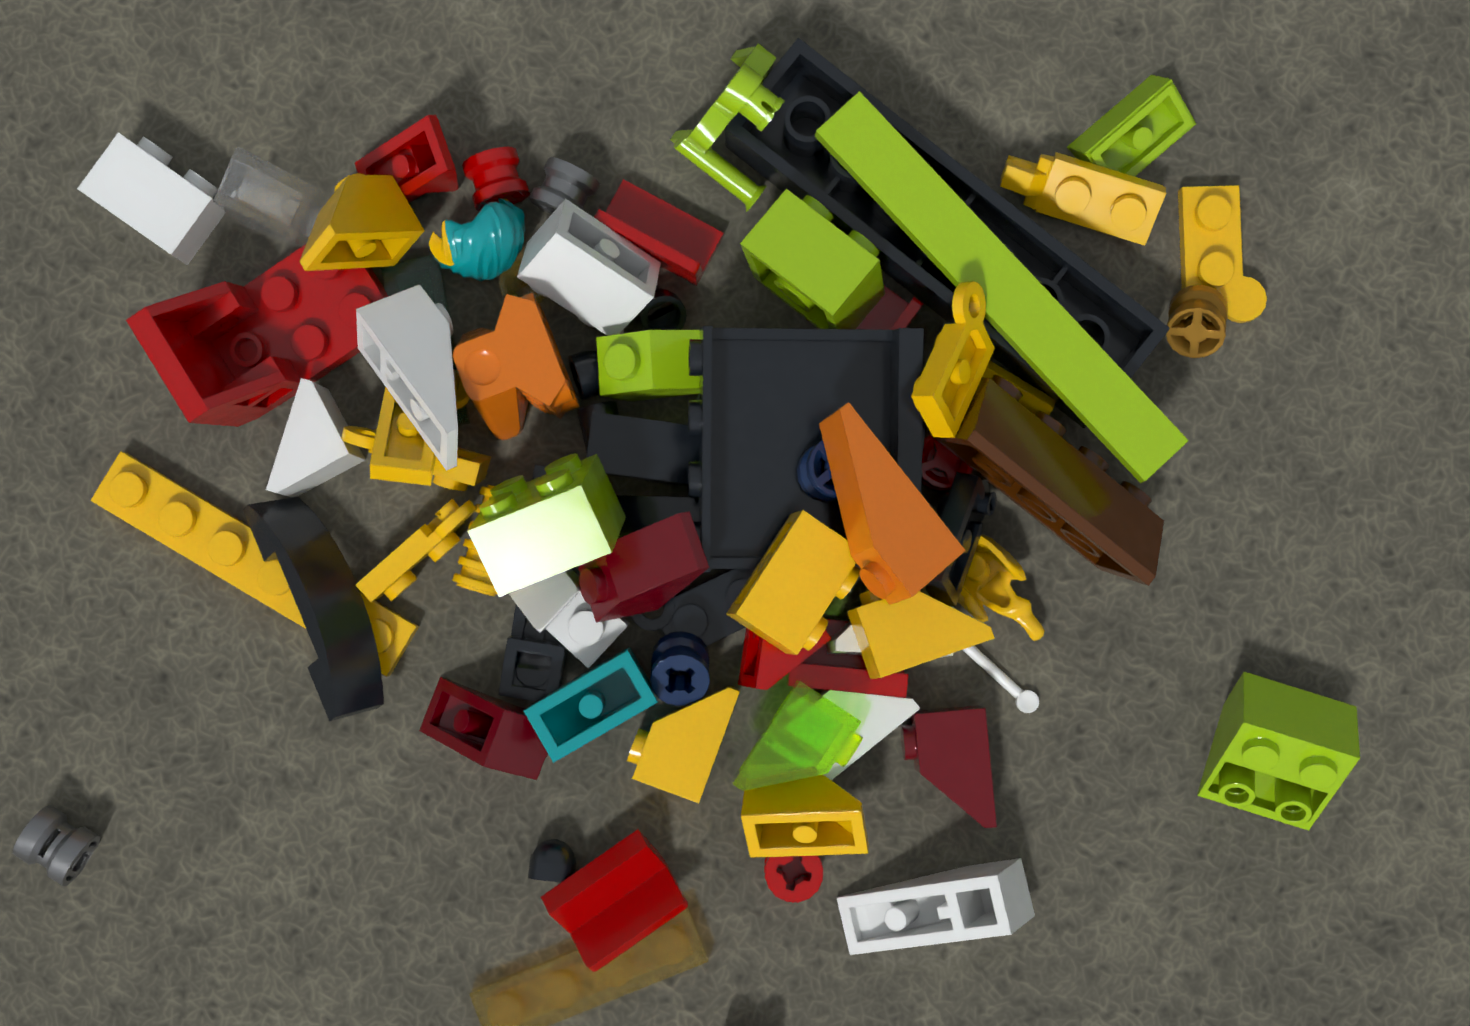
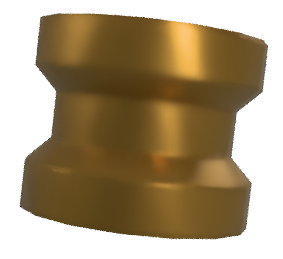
[1166,285,1228,358]

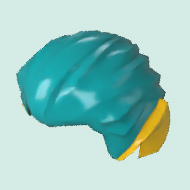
[429,198,526,281]

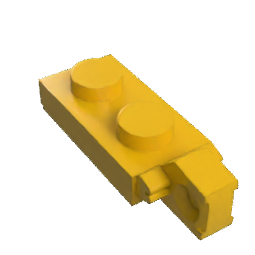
[1000,152,1166,246]

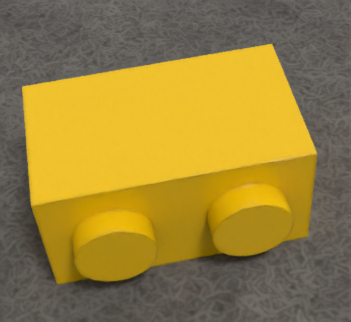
[726,510,861,655]

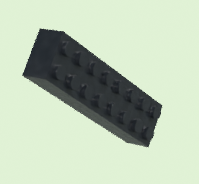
[725,38,1170,428]

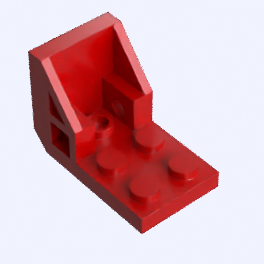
[126,243,388,427]

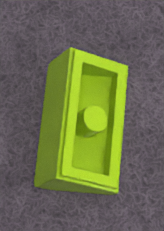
[1067,75,1196,176]

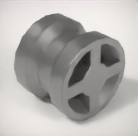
[529,157,600,214]

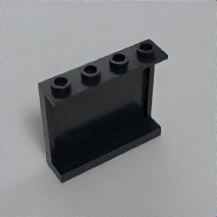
[688,326,924,572]

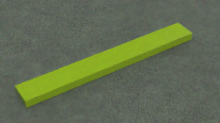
[815,91,1189,483]

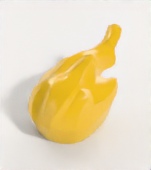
[958,534,1045,641]

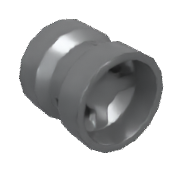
[13,805,101,887]

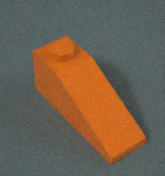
[819,402,966,605]

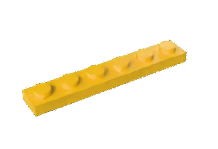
[90,451,419,677]

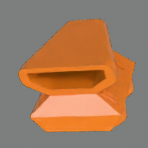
[453,292,580,440]

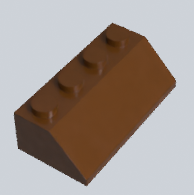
[927,375,1164,586]

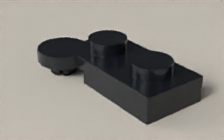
[925,472,997,607]

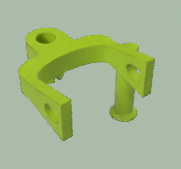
[670,43,785,212]

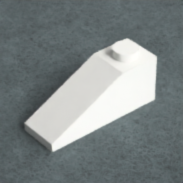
[356,284,458,471]
[837,858,1035,955]

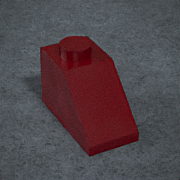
[578,511,709,623]
[419,677,548,780]
[901,705,997,828]

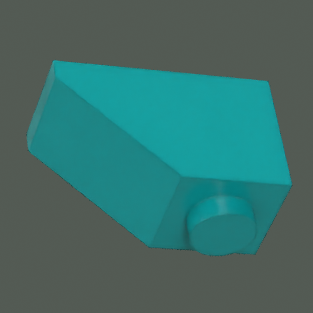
[524,647,658,763]

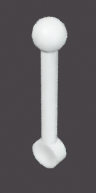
[963,645,1039,713]

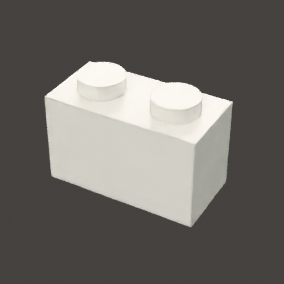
[77,132,227,265]
[517,198,661,336]

